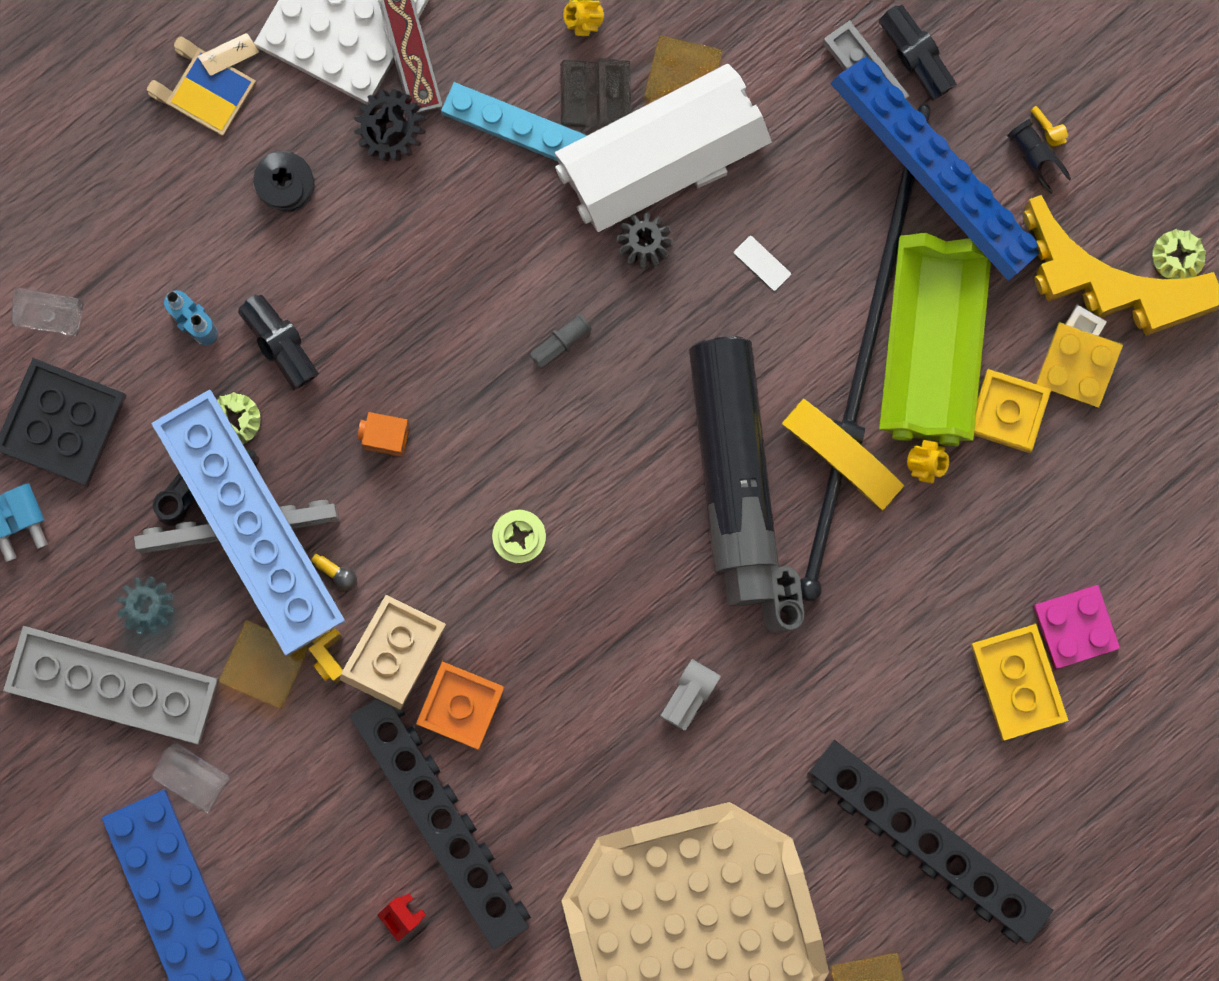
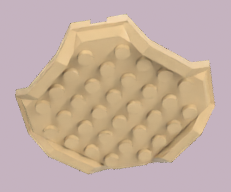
[561,802,829,981]

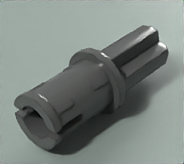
[530,313,592,368]

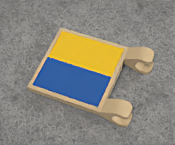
[147,37,256,137]

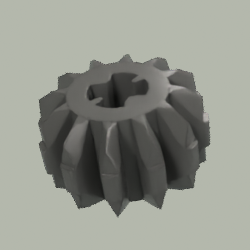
[617,212,673,270]

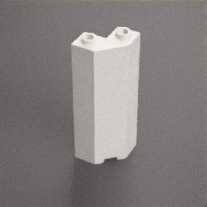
[555,64,772,232]

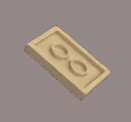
[339,595,446,710]

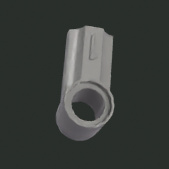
[660,659,721,731]

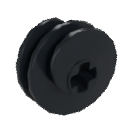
[253,151,314,212]

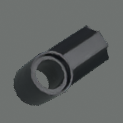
[153,472,196,526]

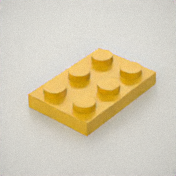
[970,624,1068,741]

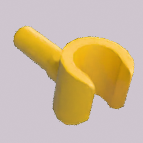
[1031,106,1068,147]

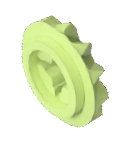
[1153,229,1206,279]
[217,392,261,444]
[492,510,546,564]

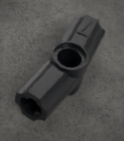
[879,5,957,101]
[238,294,319,390]

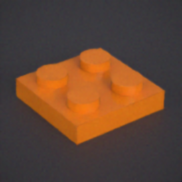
[416,661,505,750]

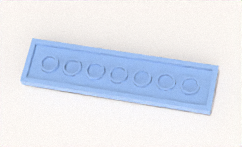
[151,390,346,656]

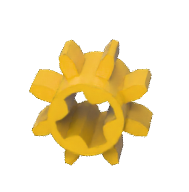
[563,0,604,36]
[907,440,949,483]

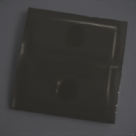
[560,58,631,127]

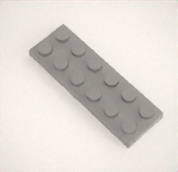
[3,626,219,745]

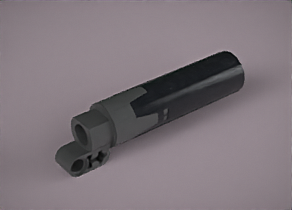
[689,336,804,634]

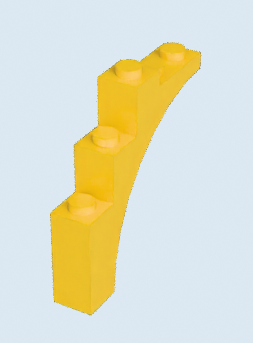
[1023,195,1219,336]

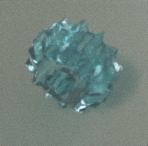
[117,577,175,634]

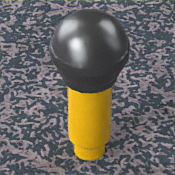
[311,553,357,591]

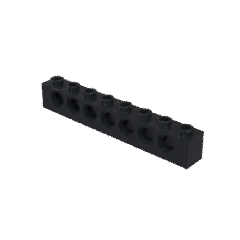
[350,699,531,950]
[807,739,1054,944]

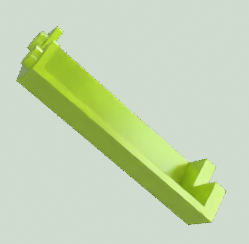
[879,233,991,446]

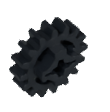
[354,89,426,161]

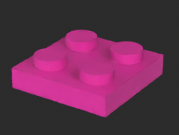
[1032,585,1120,670]

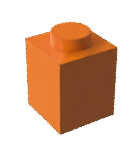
[358,412,410,457]

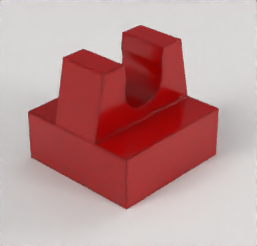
[377,894,426,942]

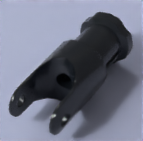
[1007,118,1071,194]

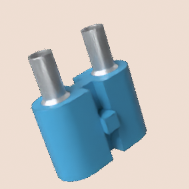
[164,290,218,346]
[0,483,48,562]

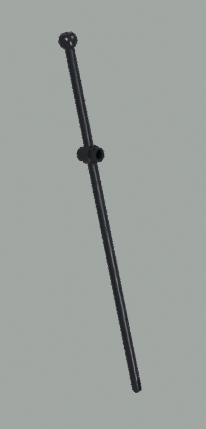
[800,104,930,602]

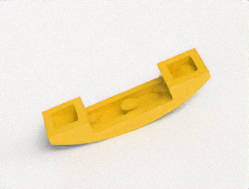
[782,398,904,511]

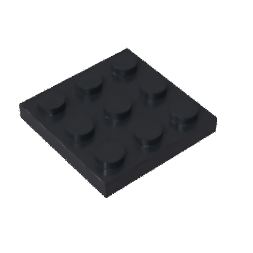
[0,358,127,487]

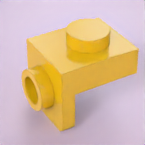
[309,628,343,683]

